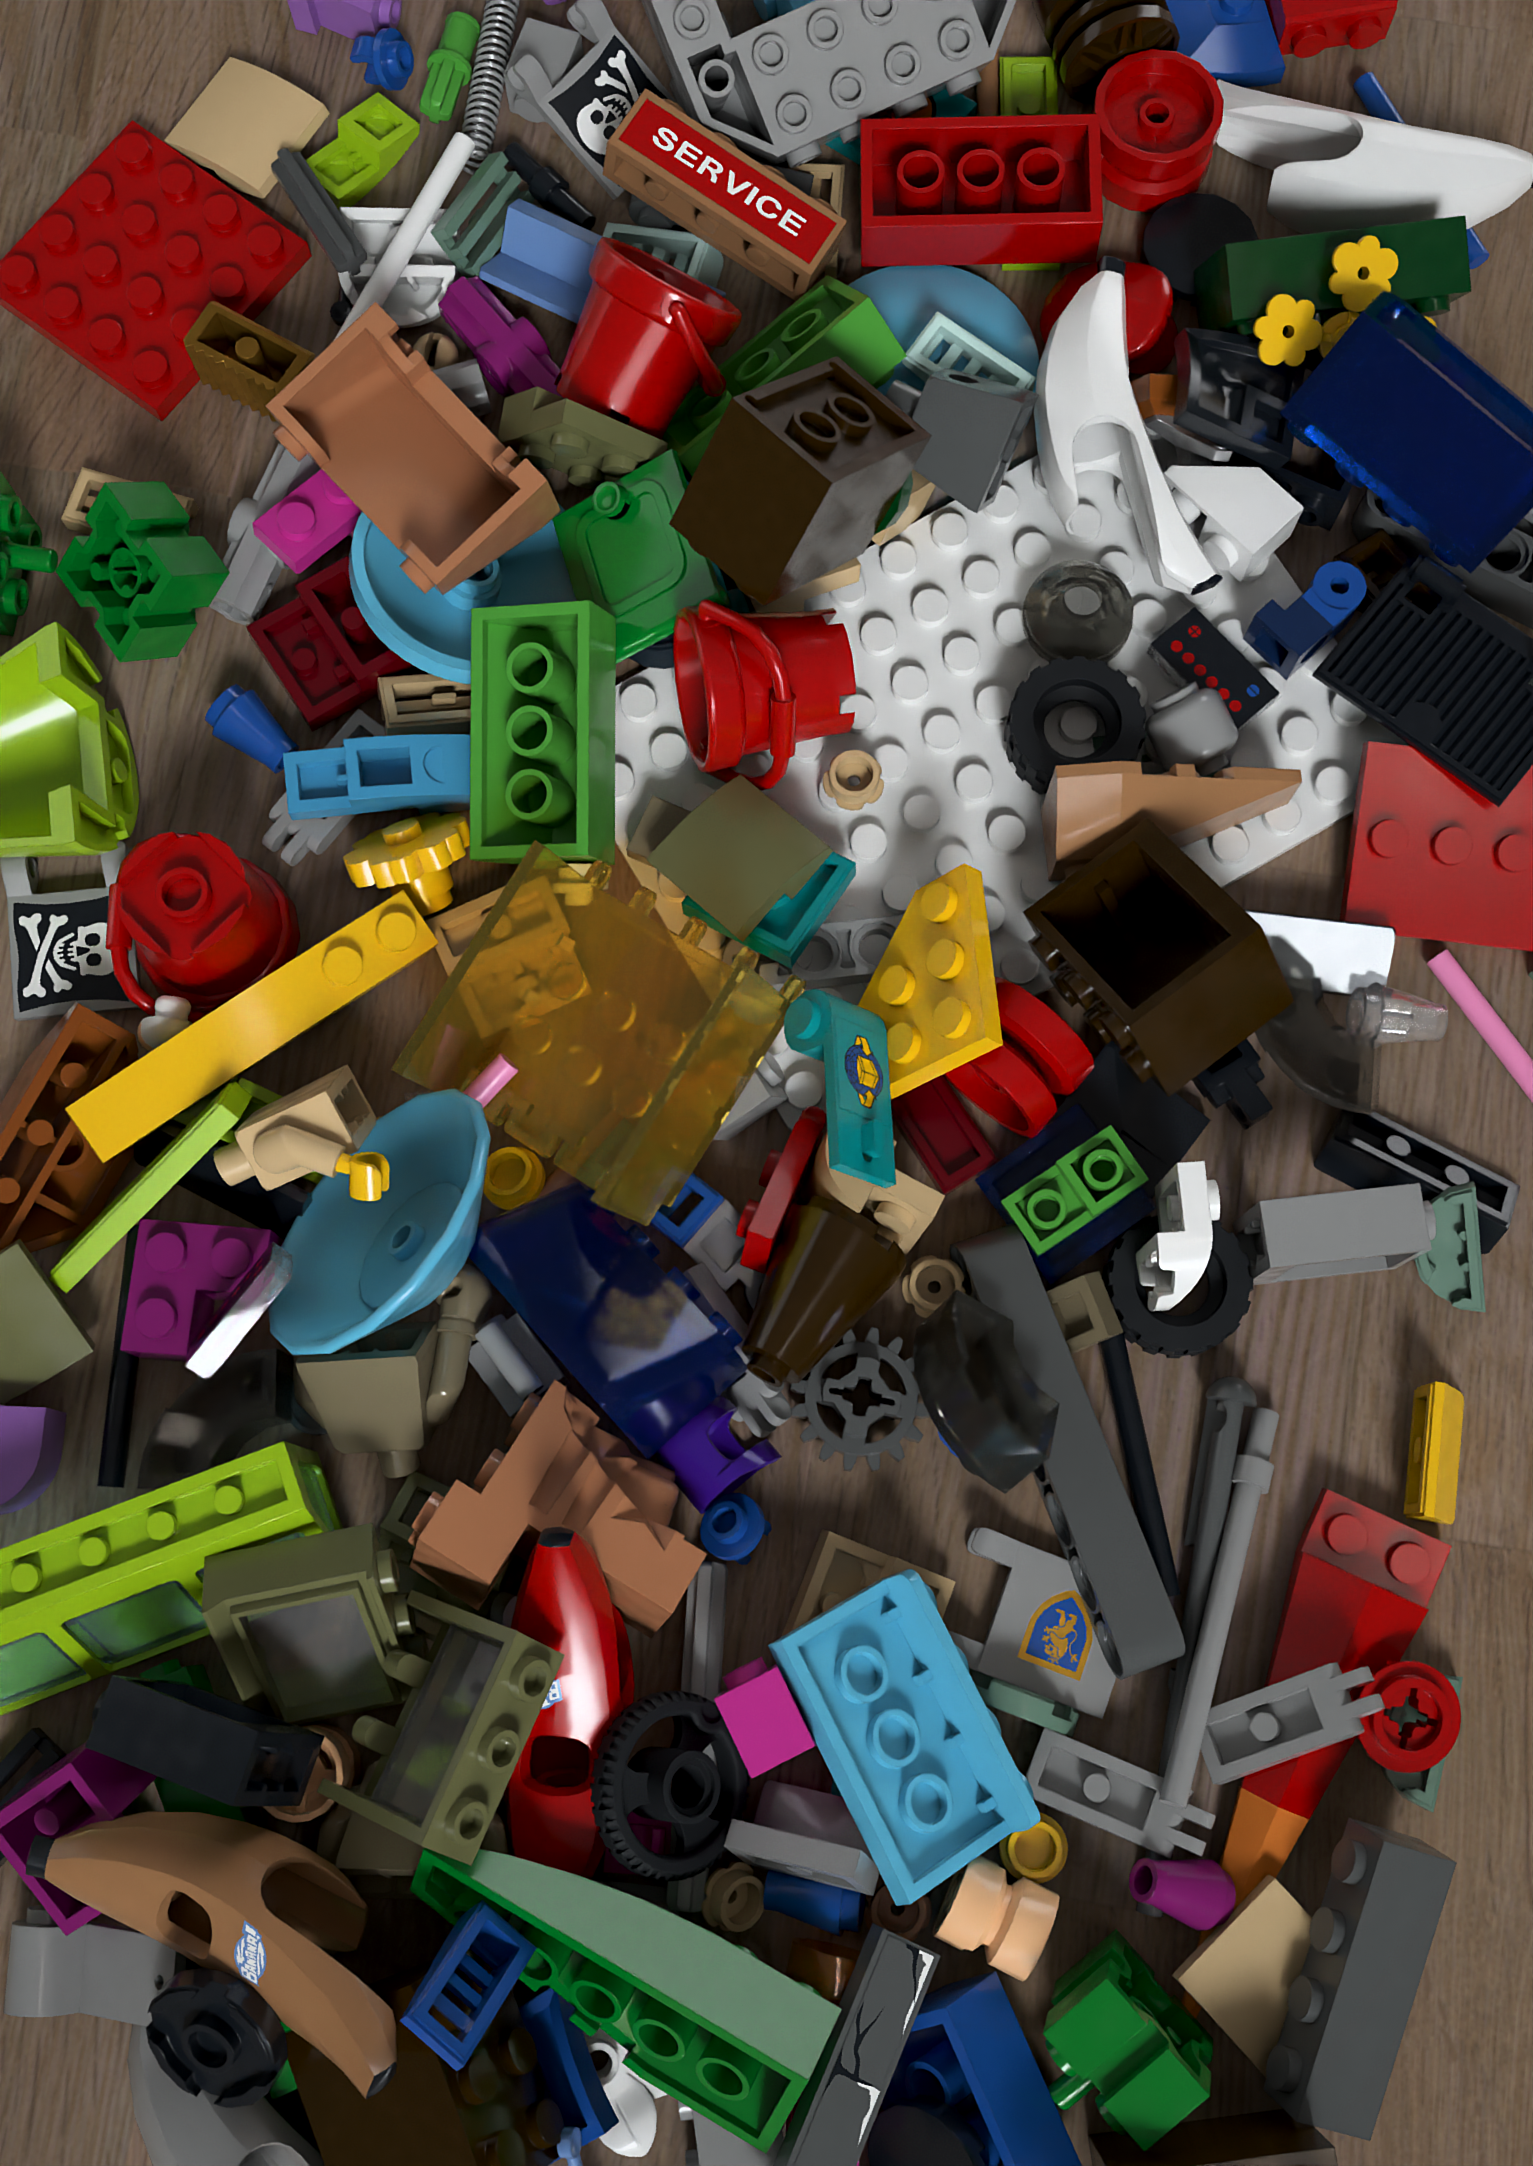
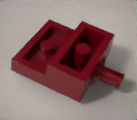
[246,556,417,732]

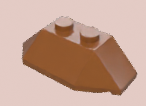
[0,1003,139,1253]

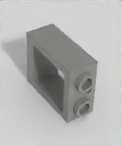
[1233,1183,1436,1285]

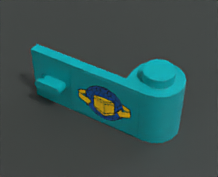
[784,989,896,1188]

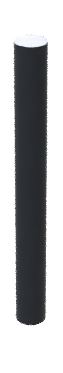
[97,1225,139,1488]
[1099,1332,1181,1597]

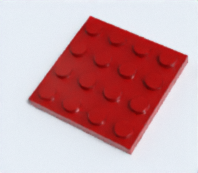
[0,120,312,421]

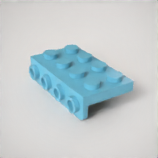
[768,1569,1040,1906]

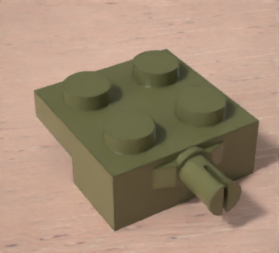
[497,386,668,490]

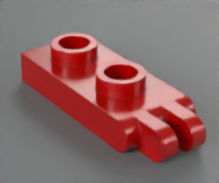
[736,1106,827,1274]

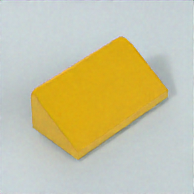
[1403,1381,1464,1525]

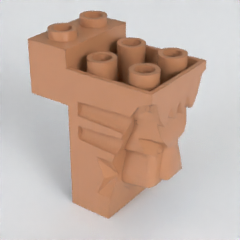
[408,1379,707,1639]

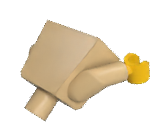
[213,1064,390,1201]

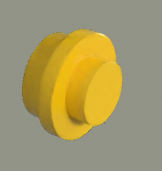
[483,1147,545,1210]
[998,1812,1068,1884]

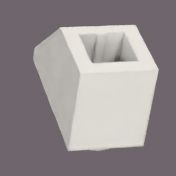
[1164,465,1304,582]

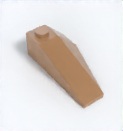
[1041,761,1302,881]

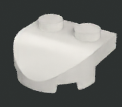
[338,207,460,328]
[1136,1161,1220,1311]

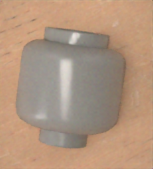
[1145,682,1239,777]

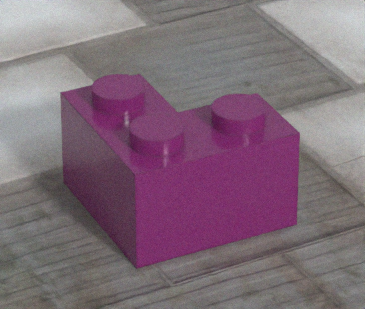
[120,1219,284,1364]
[0,1741,158,1936]

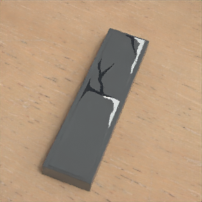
[773,1923,940,2166]

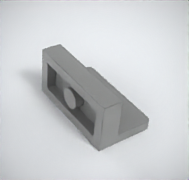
[724,1780,880,1896]

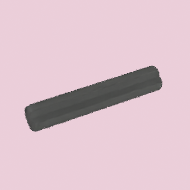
[271,148,367,276]

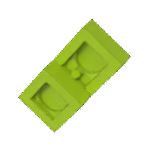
[305,92,420,212]

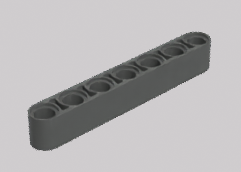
[949,1223,1185,1680]

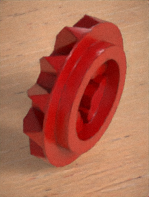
[1353,1659,1461,1773]

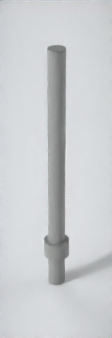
[1159,1408,1279,1809]

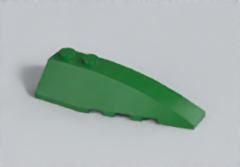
[410,1848,842,2154]

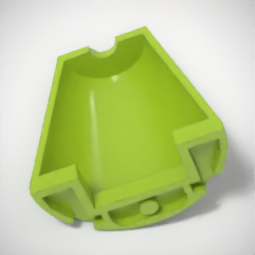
[0,621,139,858]

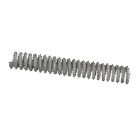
[461,0,520,175]

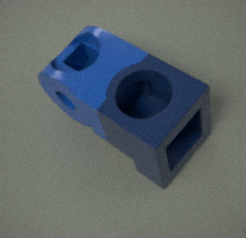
[1243,561,1367,680]

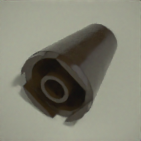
[742,1195,907,1387]

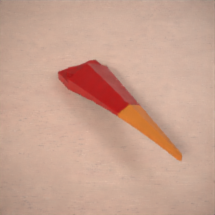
[1182,1488,1452,2019]

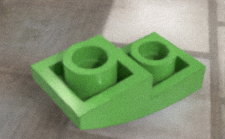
[1001,1125,1149,1257]

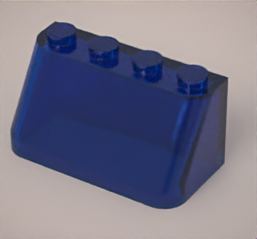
[1280,291,1533,574]
[469,1181,747,1459]

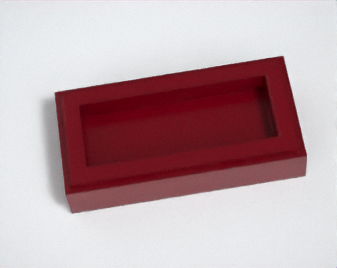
[891,1075,998,1196]

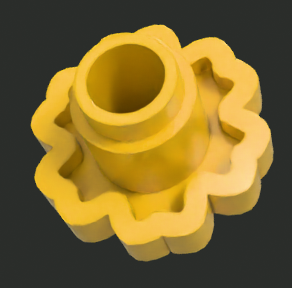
[343,812,470,916]

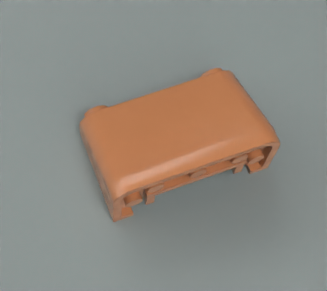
[266,302,560,595]

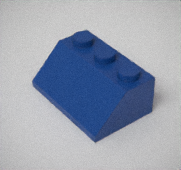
[881,1971,1082,2166]

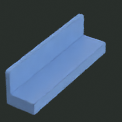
[479,198,726,324]

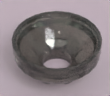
[1021,560,1134,663]

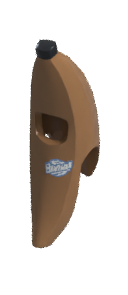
[26,1812,397,2100]

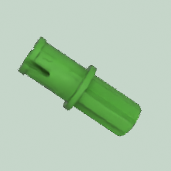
[419,11,481,124]

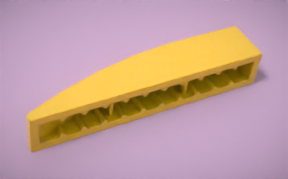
[65,890,439,1164]

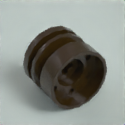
[1032,0,1180,104]

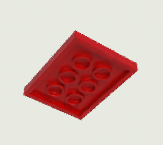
[1339,741,1533,952]

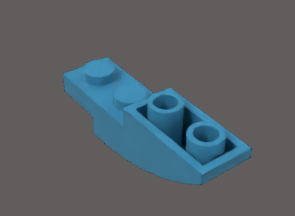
[283,734,470,820]

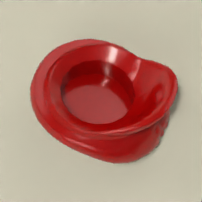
[1039,261,1178,375]

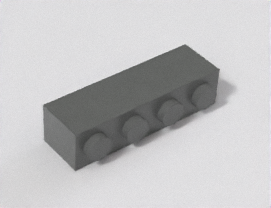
[1263,1818,1457,2141]

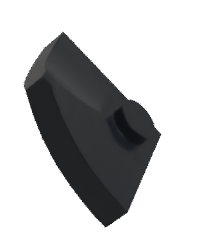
[1173,327,1307,471]
[1030,1040,1211,1224]

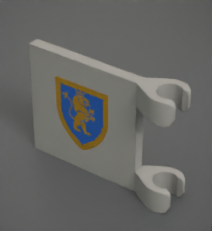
[948,1528,1116,1719]

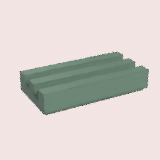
[431,151,535,278]

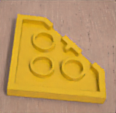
[858,863,1003,1100]

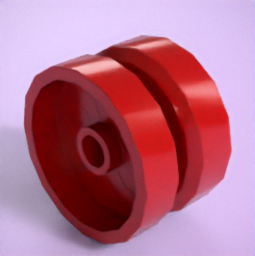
[1092,49,1224,213]
[943,977,1095,1138]

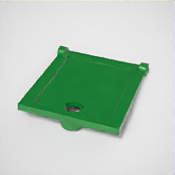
[552,449,729,664]

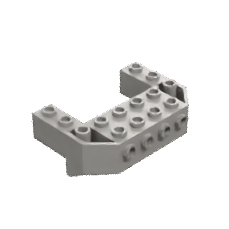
[641,0,1016,168]

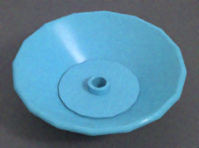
[267,1088,491,1355]

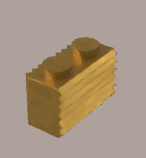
[183,301,315,422]

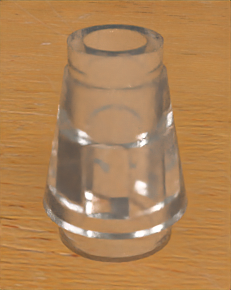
[1346,982,1448,1045]

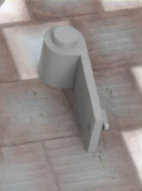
[3,1905,187,2027]

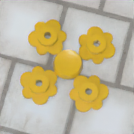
[1253,235,1441,443]

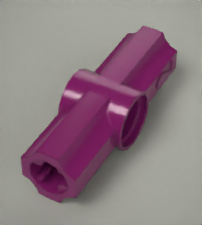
[438,276,562,397]

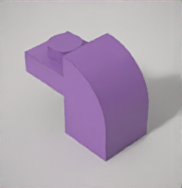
[0,1405,67,1515]

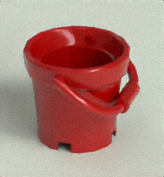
[554,237,742,440]
[673,599,856,791]
[105,831,301,1024]

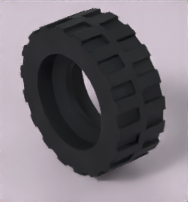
[1004,656,1147,795]
[1102,1215,1253,1358]

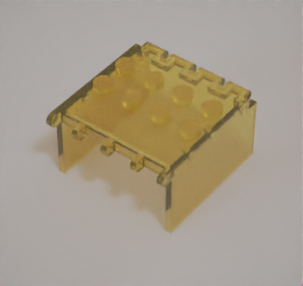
[391,840,807,1226]

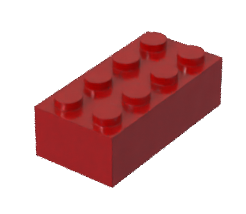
[860,114,1103,267]

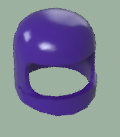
[655,1393,782,1514]

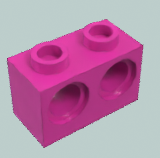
[714,1656,816,1779]

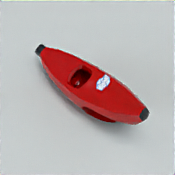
[504,1527,635,1880]

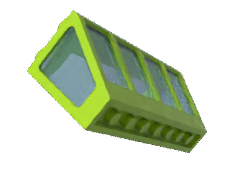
[0,1441,343,1716]

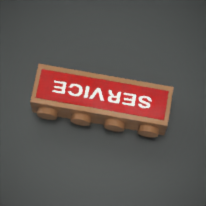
[602,88,847,301]

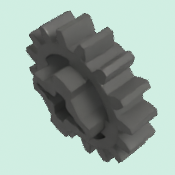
[790,1327,933,1472]

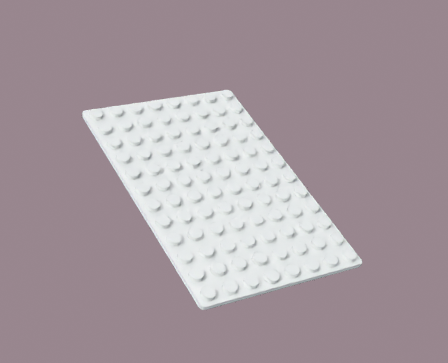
[615,427,1409,1131]

